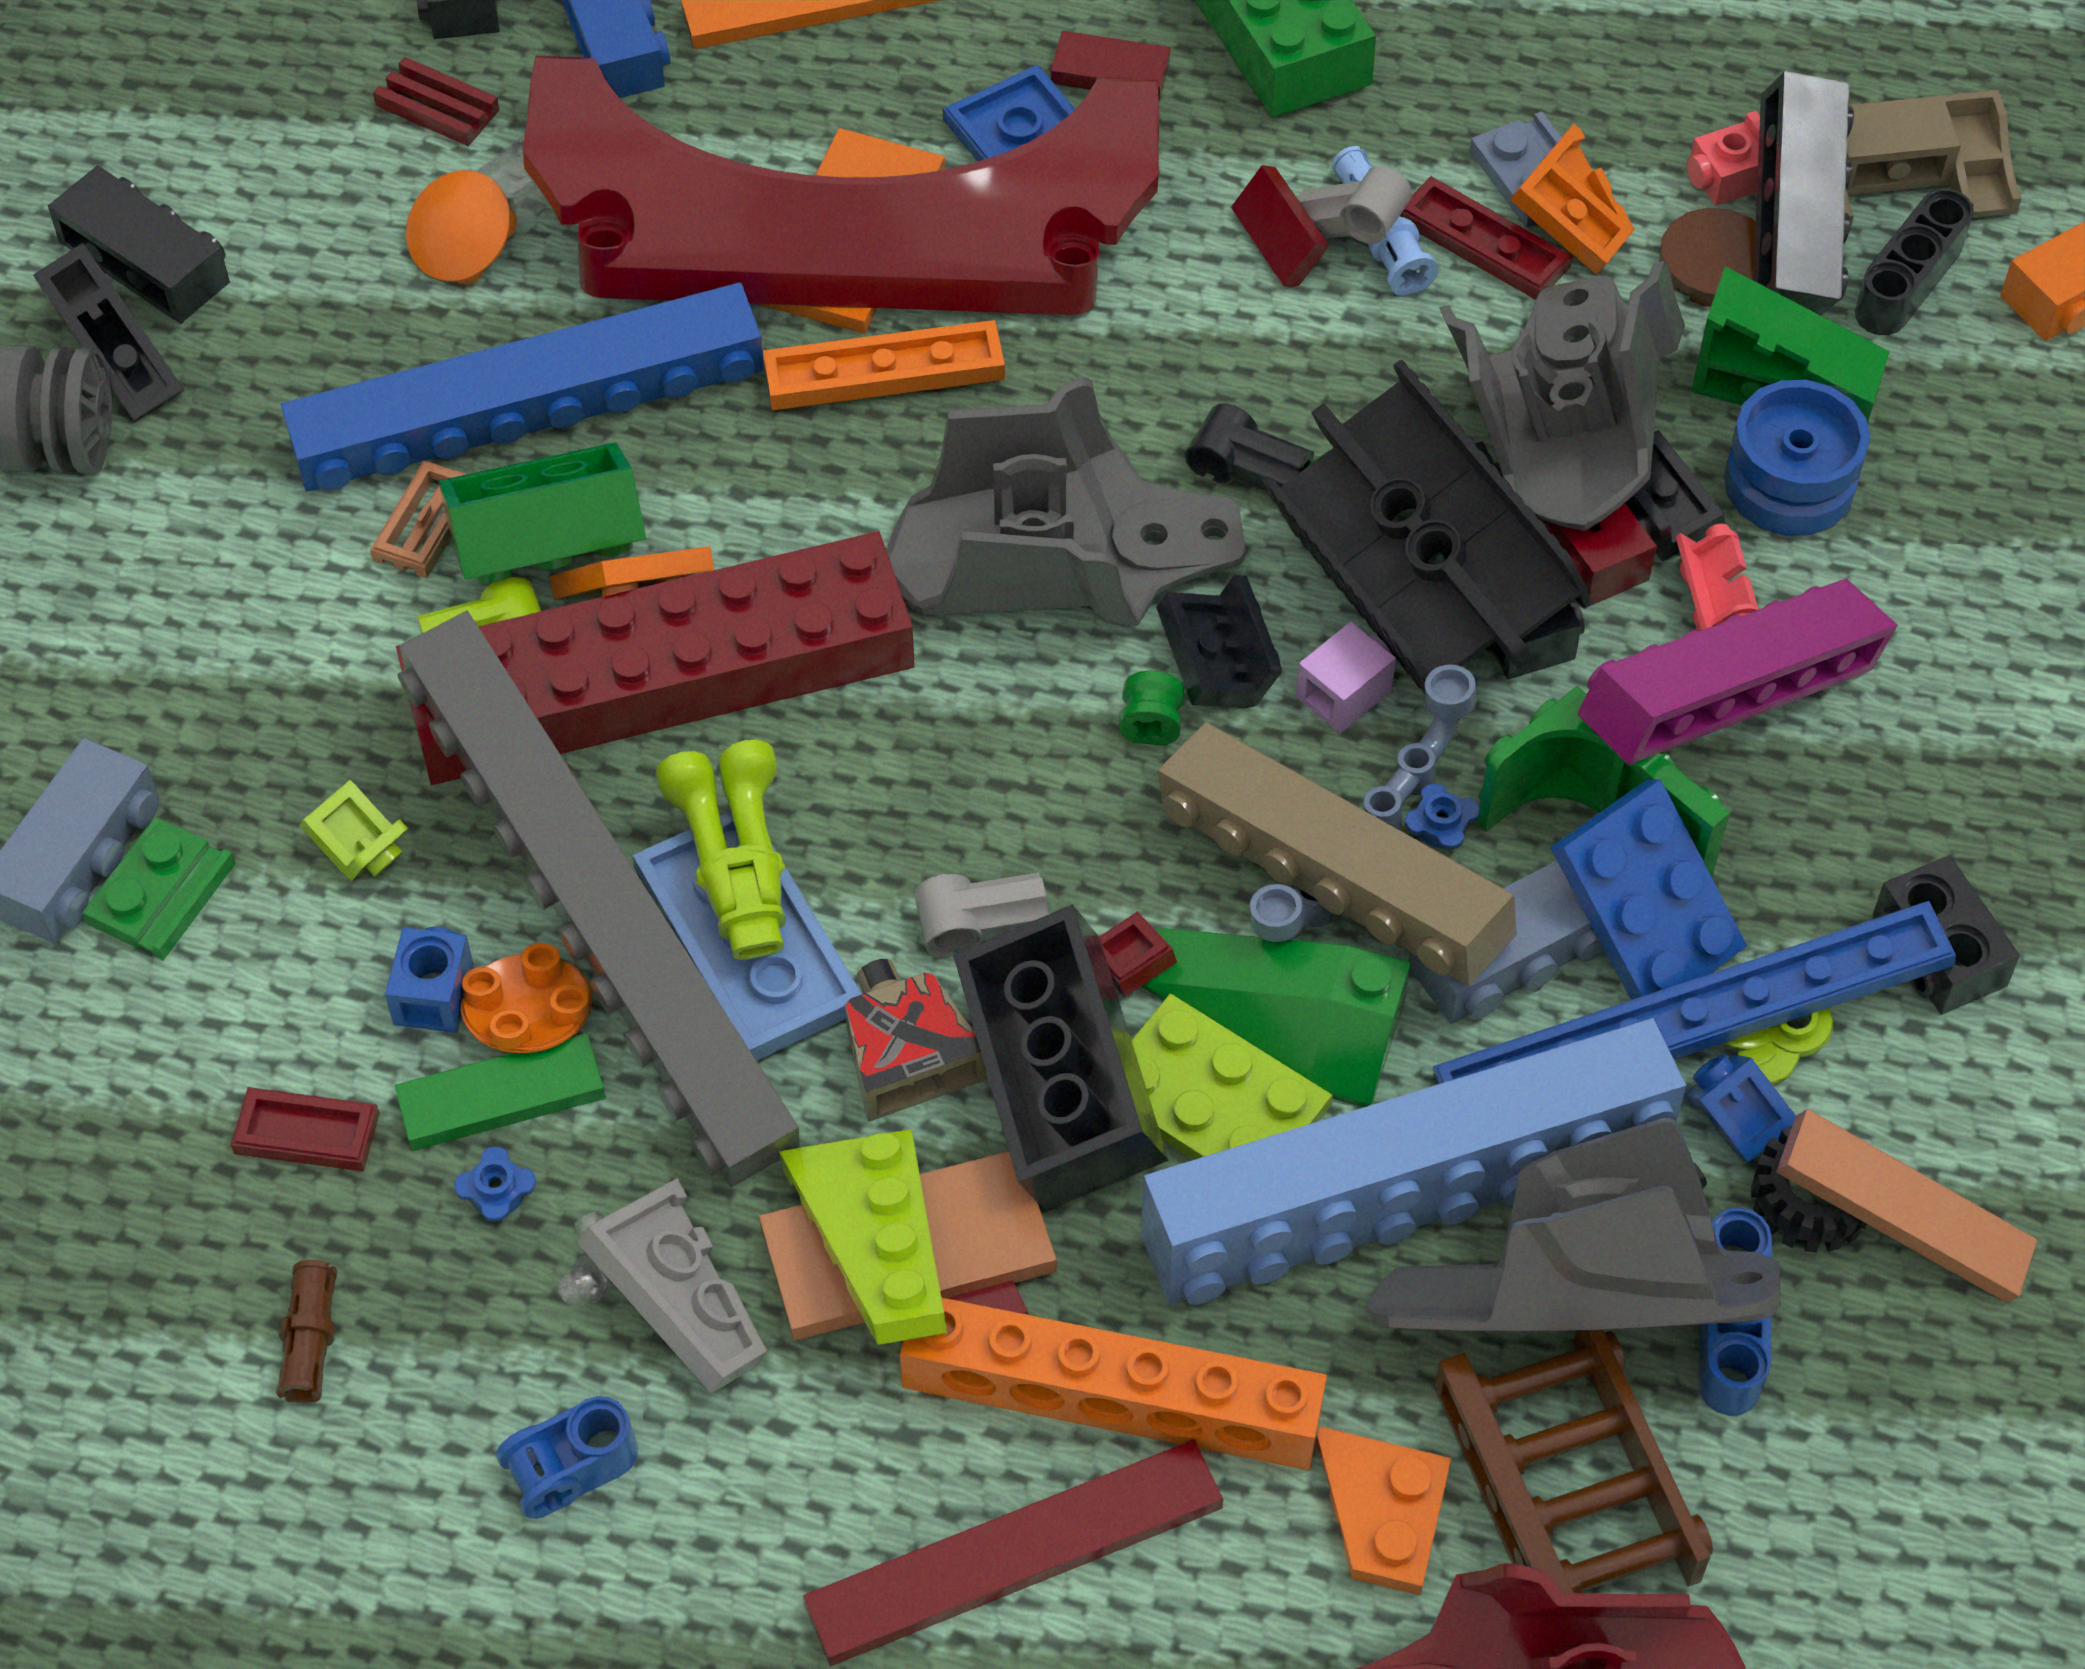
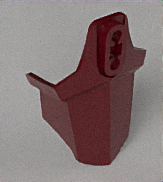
[1355,1563,1746,1669]

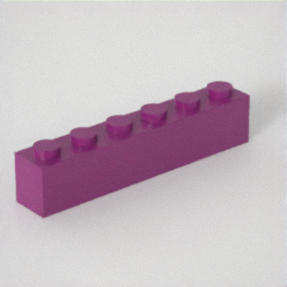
[1577,578,1898,765]

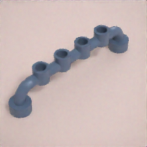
[1250,665,1476,942]

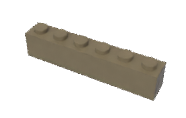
[1158,722,1517,987]

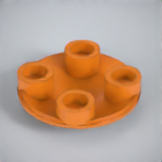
[406,170,517,285]
[461,943,592,1053]

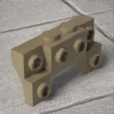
[1844,90,2022,231]

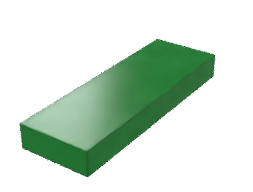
[394,1033,606,1151]

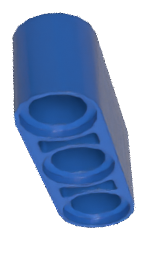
[1698,1208,1772,1416]

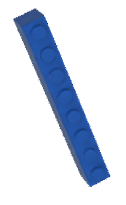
[280,282,764,492]

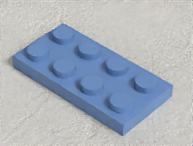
[632,811,862,1061]

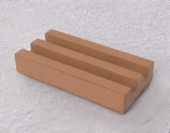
[370,461,466,578]

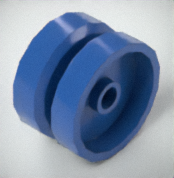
[1724,380,1870,536]

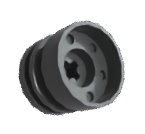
[0,345,112,474]

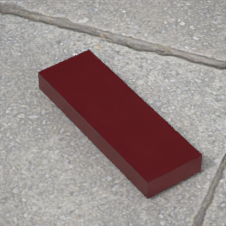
[1400,176,1573,300]

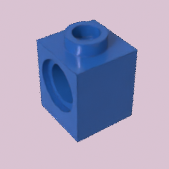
[385,926,474,1033]

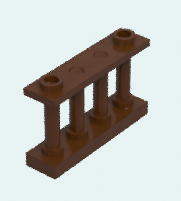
[1434,1330,1713,1593]

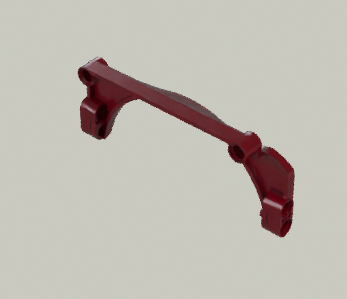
[523,56,1159,315]

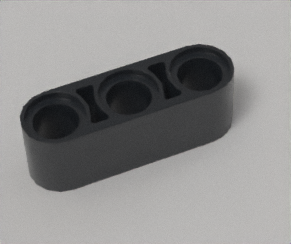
[1855,188,1974,335]

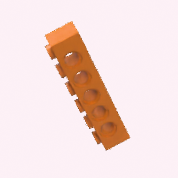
[900,1298,1327,1471]

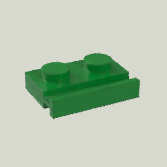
[82,817,236,961]

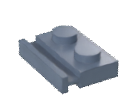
[1469,111,1561,228]

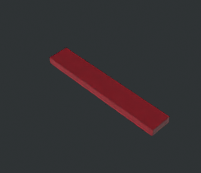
[803,1439,1224,1667]

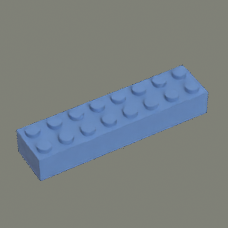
[1141,1018,1687,1305]

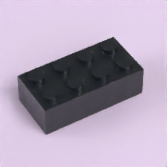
[953,904,1169,1211]

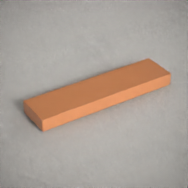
[1776,1109,2037,1303]

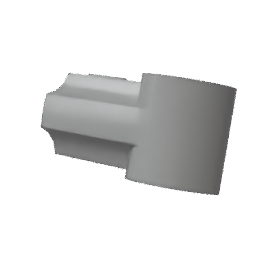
[1297,166,1412,244]
[914,872,1048,959]

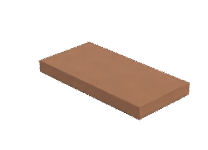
[759,1151,1057,1341]

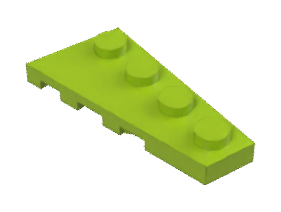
[779,1129,947,1345]

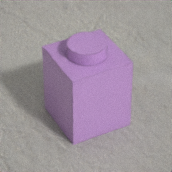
[1296,621,1396,734]

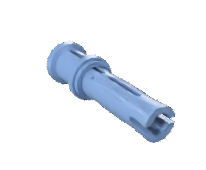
[1332,146,1439,296]

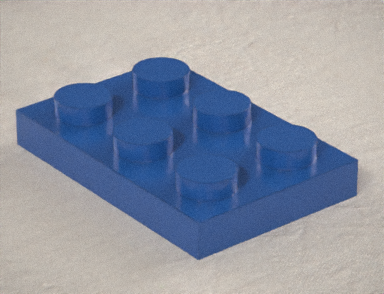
[1550,779,1747,1000]

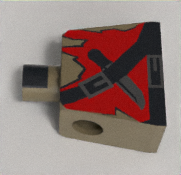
[845,959,986,1122]

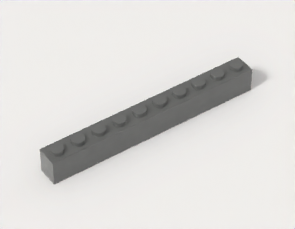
[397,610,800,1188]

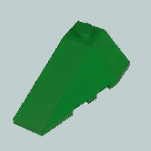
[1141,928,1411,1107]

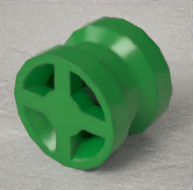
[1119,670,1185,746]

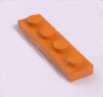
[763,320,1005,411]

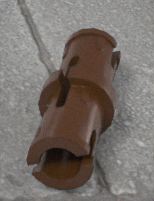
[276,1260,337,1402]

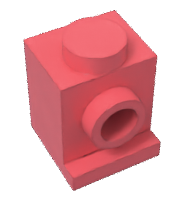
[1687,111,1760,206]

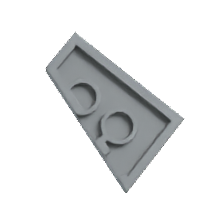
[577,1178,767,1394]

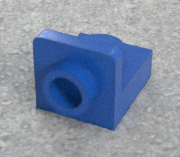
[1684,1054,1796,1163]

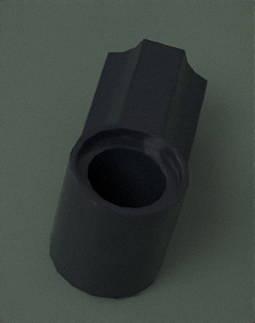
[1185,403,1314,491]

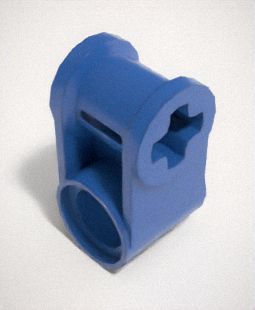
[496,1396,638,1519]

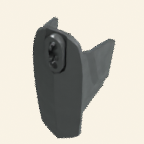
[1365,1118,1781,1331]

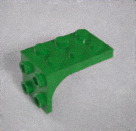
[1477,686,1730,877]

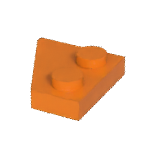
[1509,124,1635,275]
[549,546,714,600]
[1316,1426,1451,1595]

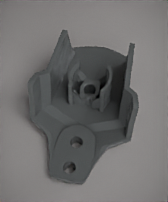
[1439,261,1685,531]
[886,377,1245,625]

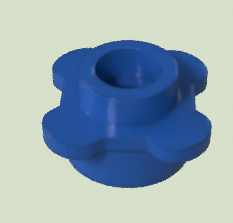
[1405,784,1479,849]
[454,1147,536,1222]

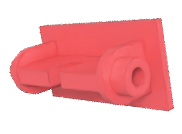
[1676,524,1759,631]

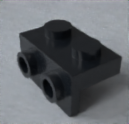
[1625,429,1725,562]
[1156,575,1282,708]

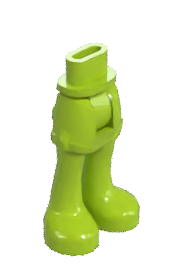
[656,739,786,960]

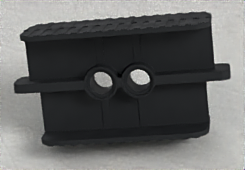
[1263,360,1592,695]

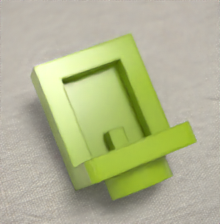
[299,780,408,881]

